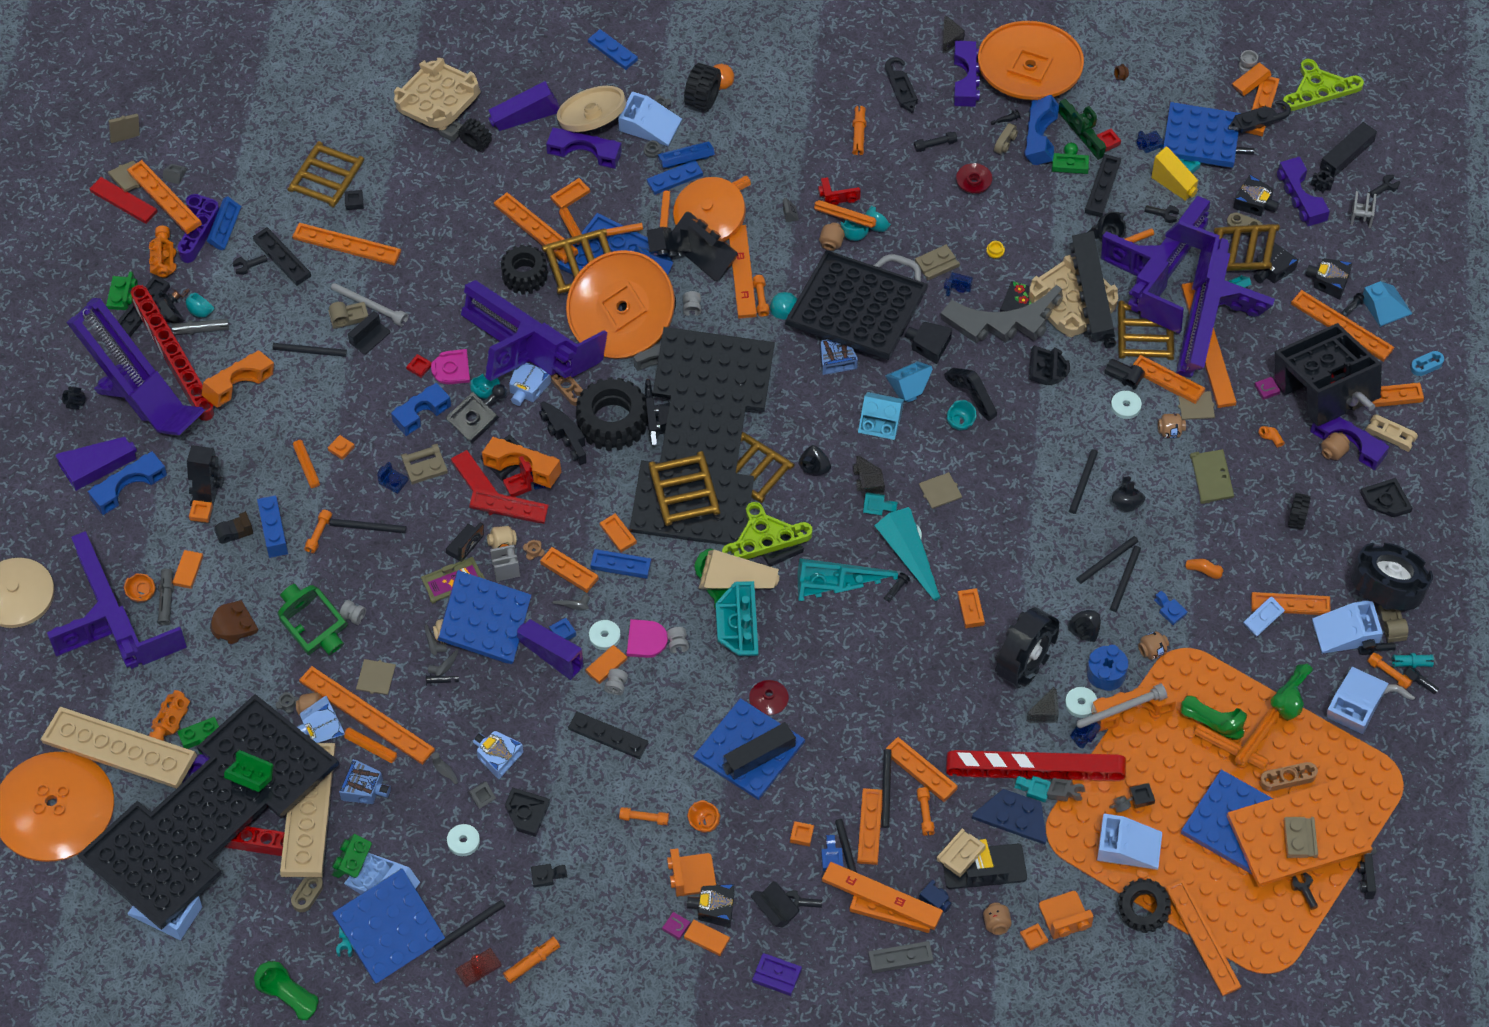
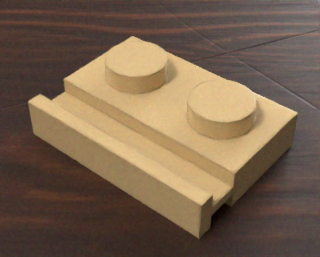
[937,829,986,877]

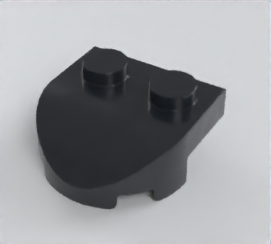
[1029,345,1070,385]

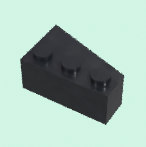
[187,445,224,506]

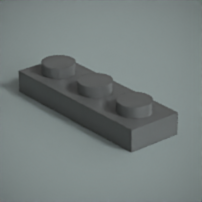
[868,941,934,974]

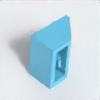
[858,392,904,440]

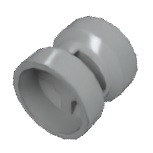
[1239,50,1258,73]
[683,291,701,316]
[340,600,366,625]
[667,627,689,653]
[604,669,628,696]

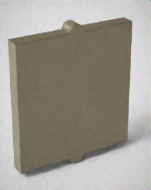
[109,114,140,143]
[108,161,140,192]
[1178,391,1215,420]
[919,472,962,509]
[356,659,396,695]

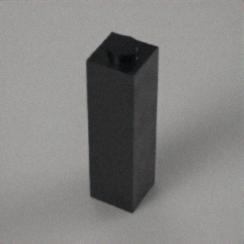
[1320,122,1377,178]
[722,722,796,780]

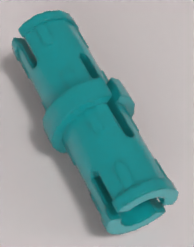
[1392,653,1434,668]

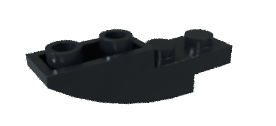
[539,401,587,466]

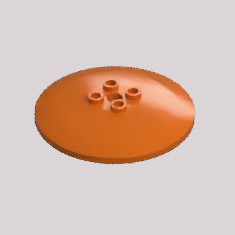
[978,21,1084,100]
[566,250,675,359]
[0,752,114,862]

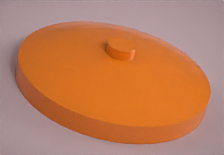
[673,177,746,241]

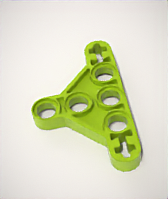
[1283,59,1364,111]
[722,502,813,559]

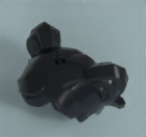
[1088,211,1126,239]

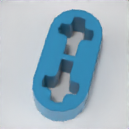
[1411,351,1444,376]

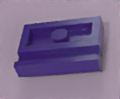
[752,953,802,996]

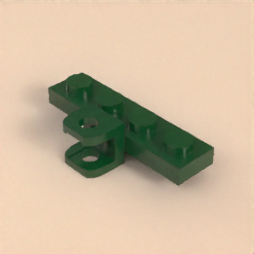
[1058,99,1106,160]

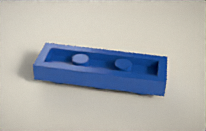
[588,29,638,70]
[658,141,715,168]
[647,160,703,195]
[207,196,241,250]
[590,549,652,579]

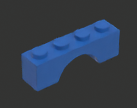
[1025,95,1059,165]
[88,451,167,515]

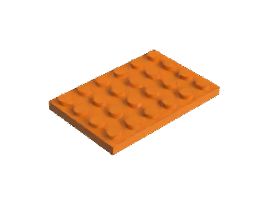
[1226,779,1372,887]

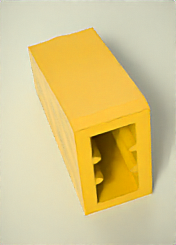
[1151,146,1198,201]

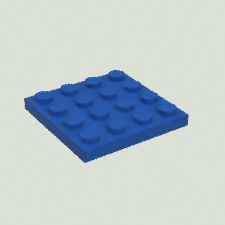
[1163,102,1241,168]
[558,213,649,275]
[437,570,531,664]
[694,698,805,800]
[1181,769,1273,874]
[332,868,445,984]

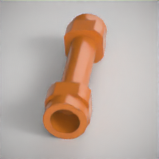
[753,275,770,317]
[304,510,332,553]
[1367,652,1413,689]
[917,787,935,836]
[619,807,669,825]

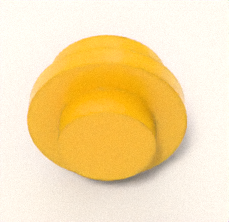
[986,241,1005,258]

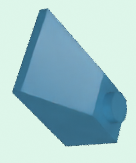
[1363,281,1412,327]
[885,361,933,402]

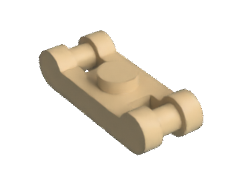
[1365,415,1418,452]

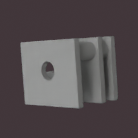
[1350,191,1377,228]
[490,545,520,582]

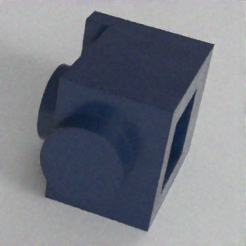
[919,879,952,913]

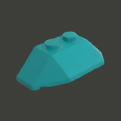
[715,581,759,656]

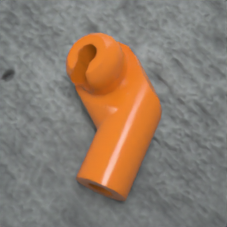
[1258,426,1285,448]

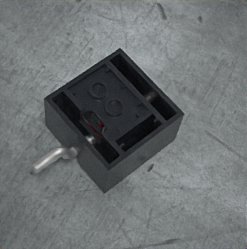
[1275,323,1382,426]

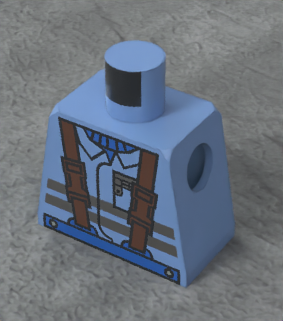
[821,339,858,375]
[339,759,391,804]

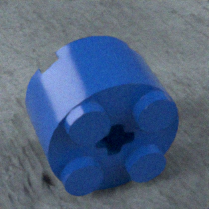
[1087,645,1128,691]

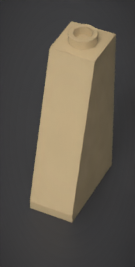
[699,550,779,589]

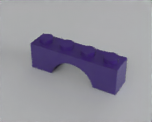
[954,41,980,107]
[546,127,622,169]
[1277,157,1330,227]
[1310,417,1389,470]

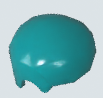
[865,206,891,232]
[841,220,869,241]
[770,292,797,320]
[186,293,215,318]
[469,374,500,400]
[946,400,977,431]

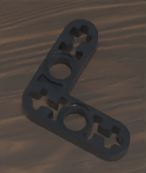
[944,368,997,421]

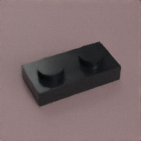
[1358,854,1376,899]

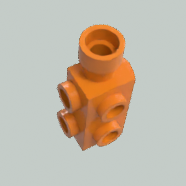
[149,226,176,278]
[149,690,190,741]

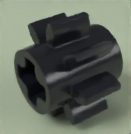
[1311,170,1334,193]
[62,386,86,410]

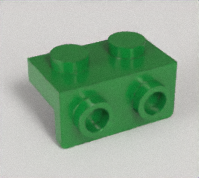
[224,750,273,792]
[332,834,372,878]

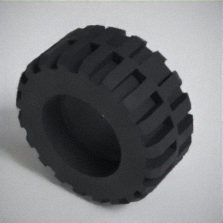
[576,377,648,451]

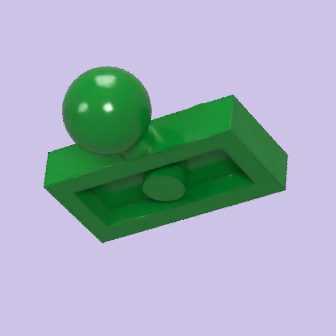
[1052,142,1089,174]
[177,717,219,754]

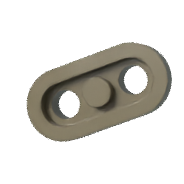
[994,123,1018,155]
[1227,213,1262,236]
[291,877,323,912]

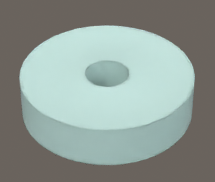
[1111,391,1142,419]
[589,620,621,650]
[1065,687,1097,718]
[447,824,480,856]

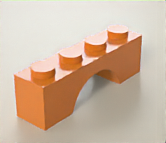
[202,350,274,408]
[482,437,561,488]
[1091,681,1176,731]

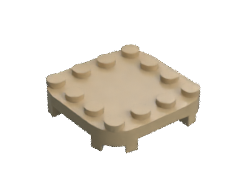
[394,58,481,130]
[1029,255,1118,337]

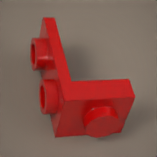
[818,177,861,205]
[503,456,533,497]

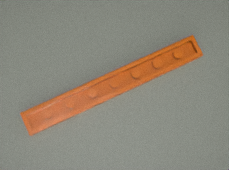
[1181,282,1236,408]
[299,666,435,765]

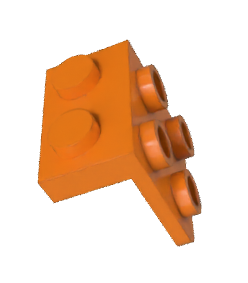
[667,848,716,897]
[1039,891,1094,940]

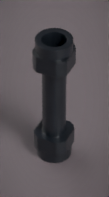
[914,131,958,152]

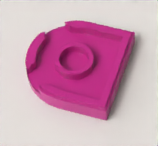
[431,349,470,384]
[627,619,668,658]

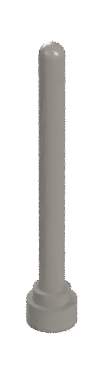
[331,283,408,327]
[1076,683,1167,728]

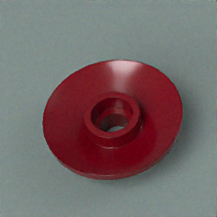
[956,163,992,193]
[749,680,789,715]

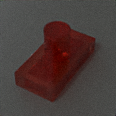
[455,948,502,988]

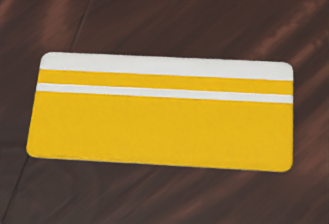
[975,839,994,869]

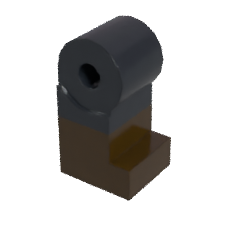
[214,511,254,544]

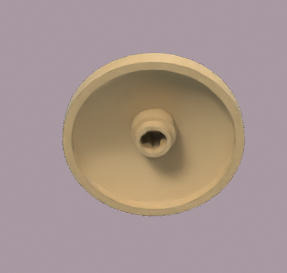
[557,86,627,132]
[0,558,54,628]

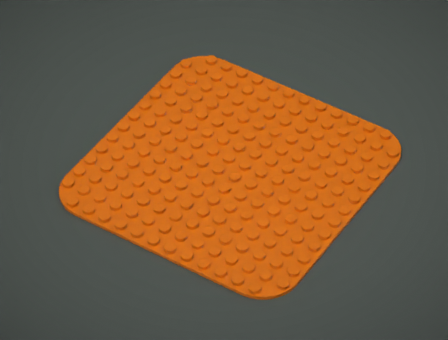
[1046,648,1404,974]

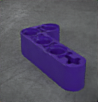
[178,194,219,263]

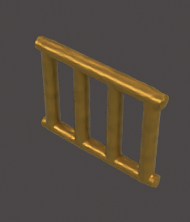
[287,141,364,208]
[1214,224,1280,271]
[542,228,611,294]
[1118,300,1174,360]
[736,432,795,503]
[649,451,720,526]

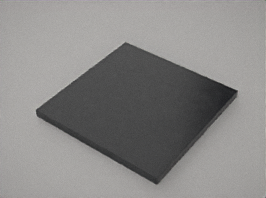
[785,250,928,360]

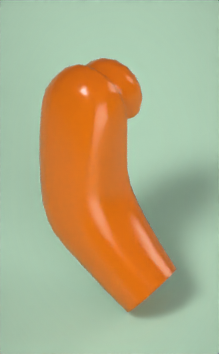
[1186,559,1223,579]

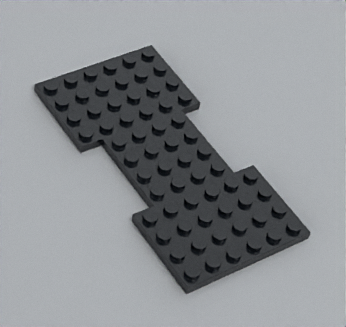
[629,327,775,545]
[77,694,339,930]

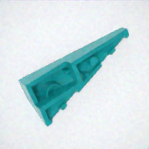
[874,507,941,601]
[797,558,898,601]

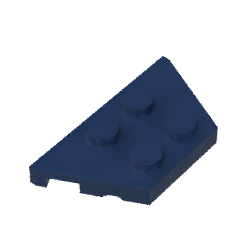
[972,789,1047,845]

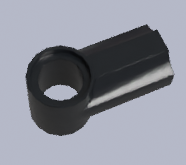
[1105,358,1145,390]

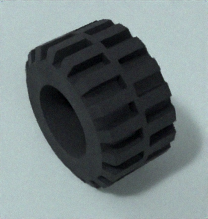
[684,63,721,111]
[501,244,548,295]
[1118,878,1171,933]

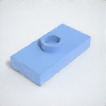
[1243,596,1285,637]

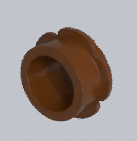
[1114,64,1129,81]

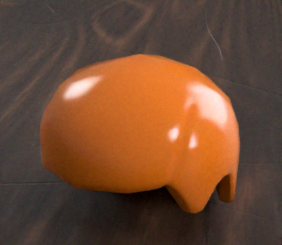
[713,63,735,90]
[124,573,156,603]
[687,800,721,833]

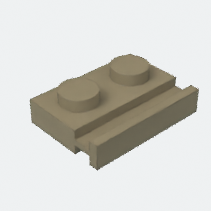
[915,244,960,280]
[1283,817,1318,858]

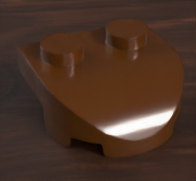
[210,600,258,644]

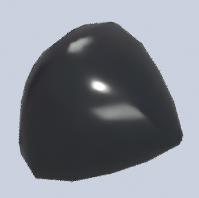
[798,445,831,476]
[1112,476,1146,512]
[1068,610,1101,642]

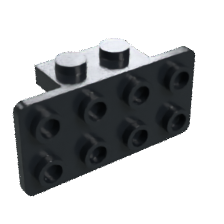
[673,212,738,281]
[943,843,1027,889]

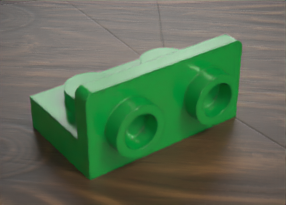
[106,272,138,310]

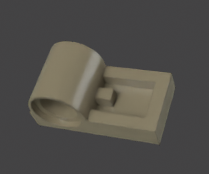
[328,302,368,329]
[1378,605,1408,643]

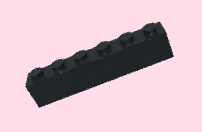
[1069,231,1115,341]

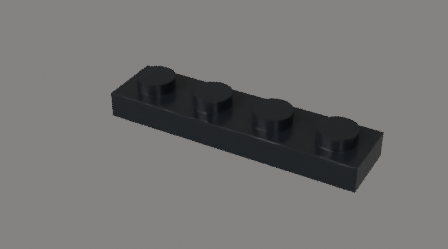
[1085,154,1122,217]
[253,227,311,286]
[118,275,170,337]
[568,711,649,759]

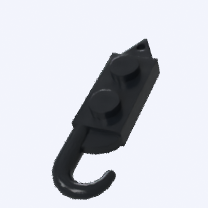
[885,57,918,113]
[1228,100,1291,133]
[645,379,661,446]

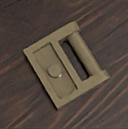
[401,444,448,484]

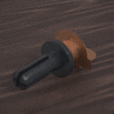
[159,288,189,310]

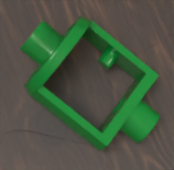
[277,584,348,656]

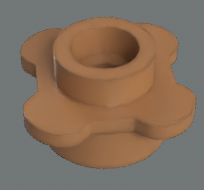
[523,540,545,560]

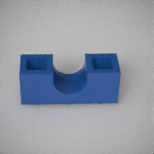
[391,383,451,436]
[257,495,288,558]

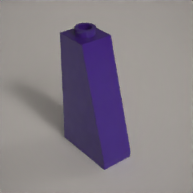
[489,81,560,131]
[55,437,137,491]
[517,619,584,680]

